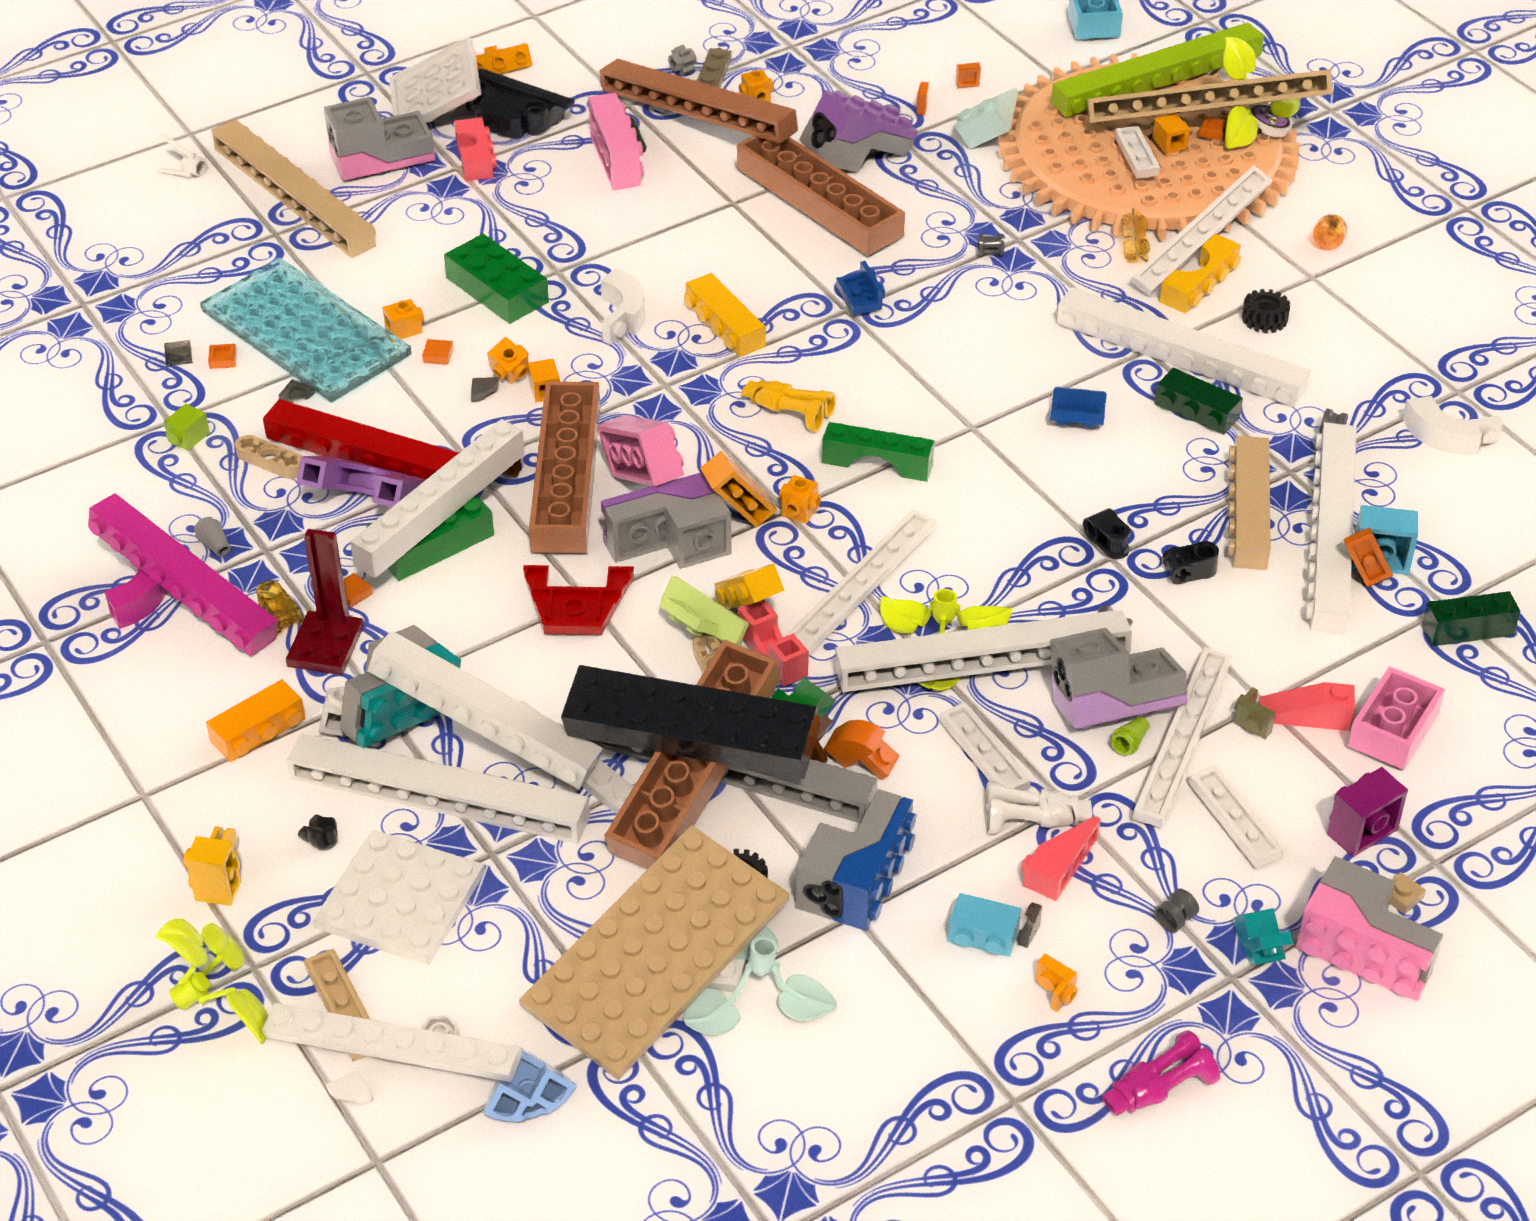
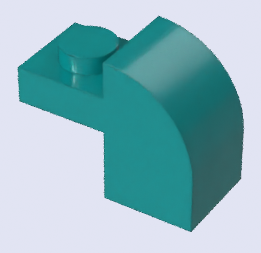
[1234,908,1293,965]

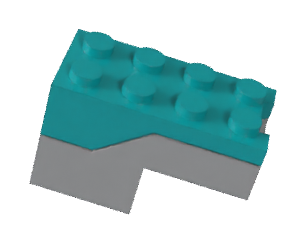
[340,625,461,748]

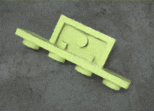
[659,575,749,645]

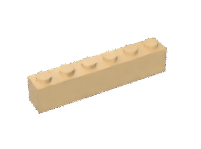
[1228,435,1271,570]

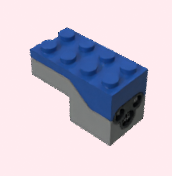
[796,789,917,931]

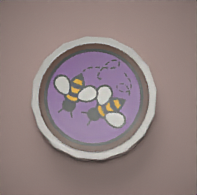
[1248,103,1293,137]

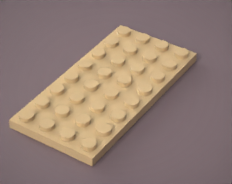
[519,825,789,1081]

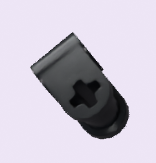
[1082,508,1130,559]
[1161,541,1219,584]

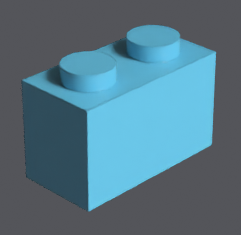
[948,893,1022,957]

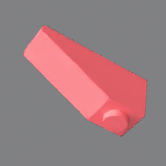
[1259,682,1355,731]
[1021,816,1101,901]

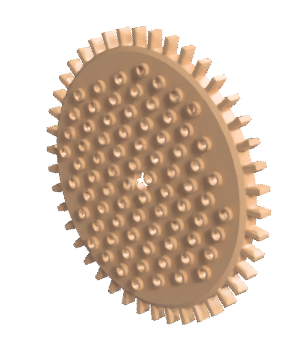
[997,53,1300,241]

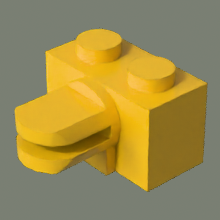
[183,826,241,906]

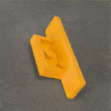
[475,43,533,74]

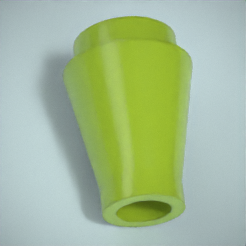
[1111,716,1150,755]

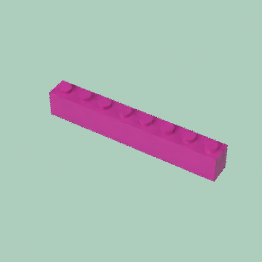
[88,493,278,656]

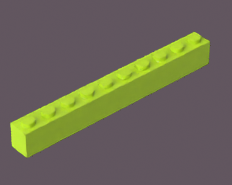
[1051,22,1264,118]

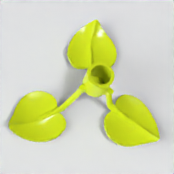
[1223,37,1301,149]
[880,589,1013,690]
[155,918,268,1045]

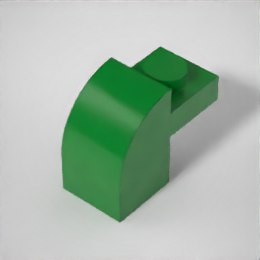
[771,677,836,719]

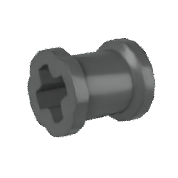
[978,233,1004,256]

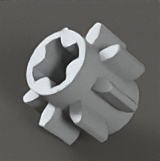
[668,44,697,75]

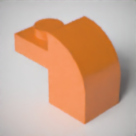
[824,720,900,780]

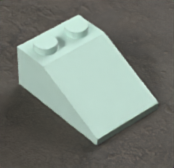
[955,87,1018,149]

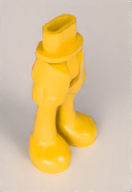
[742,380,836,432]

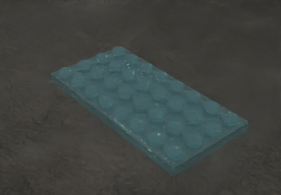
[200,258,412,403]

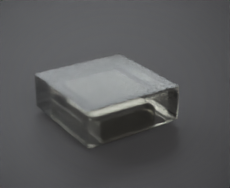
[164,340,193,366]

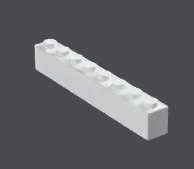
[350,419,525,578]
[367,631,603,790]

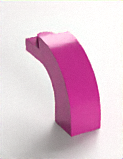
[104,568,167,629]

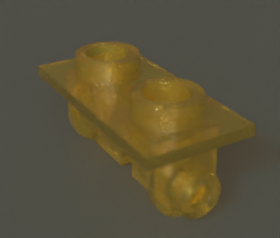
[1121,208,1150,263]

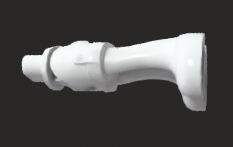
[985,781,1092,834]

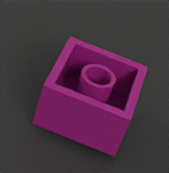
[1327,767,1408,858]

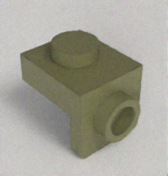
[1234,687,1276,740]

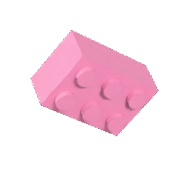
[1348,666,1445,770]

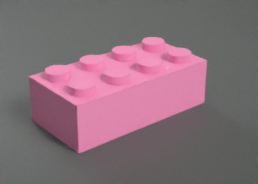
[588,92,644,190]
[597,415,684,487]

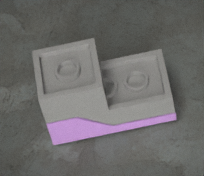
[1050,628,1187,729]

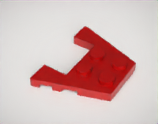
[523,565,634,635]

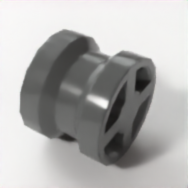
[1319,408,1348,433]

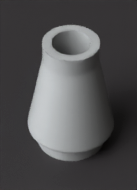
[194,517,231,557]

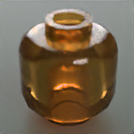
[1313,214,1347,250]

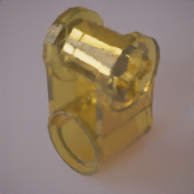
[256,580,303,635]

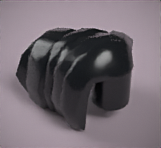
[298,814,338,850]

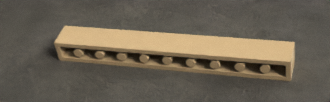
[1087,69,1333,124]
[211,119,376,258]

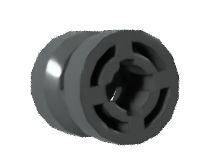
[1154,889,1200,933]

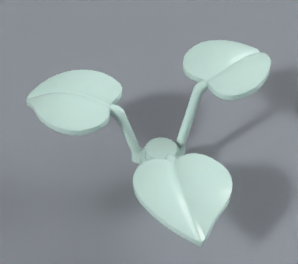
[683,925,837,1035]

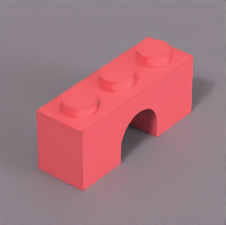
[454,117,497,181]
[738,599,809,687]

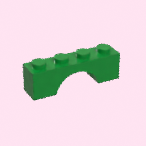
[822,422,935,482]

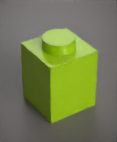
[164,403,210,451]

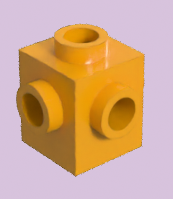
[738,70,774,102]
[487,336,529,384]
[779,475,821,524]

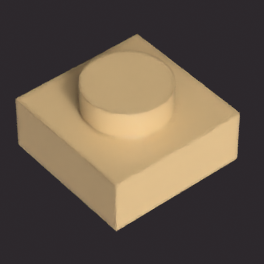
[1390,872,1426,915]

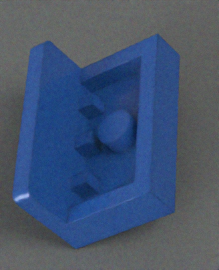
[836,261,885,316]
[1050,386,1107,428]

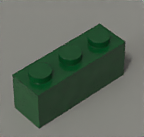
[1154,367,1243,435]
[1421,591,1521,647]

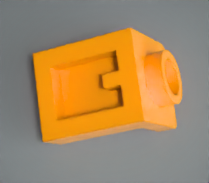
[1036,953,1078,1012]

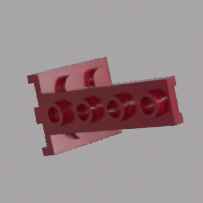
[286,529,364,675]

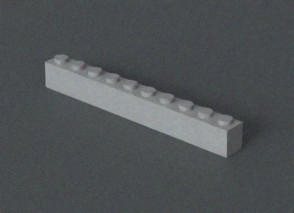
[587,739,878,823]

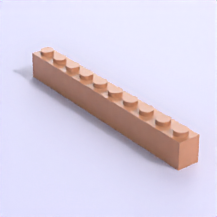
[599,58,798,143]

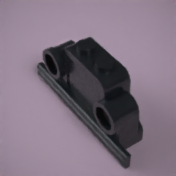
[466,67,575,139]

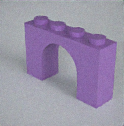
[296,456,427,507]

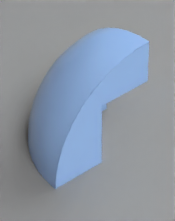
[483,1045,577,1122]

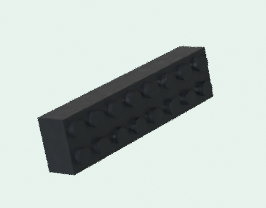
[561,665,820,779]

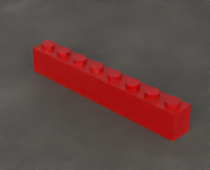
[263,399,459,479]

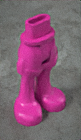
[1102,1030,1221,1116]

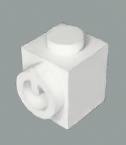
[318,686,348,737]

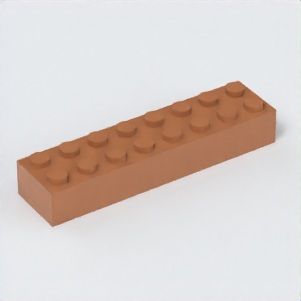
[737,136,905,256]
[529,381,601,553]
[604,639,781,869]

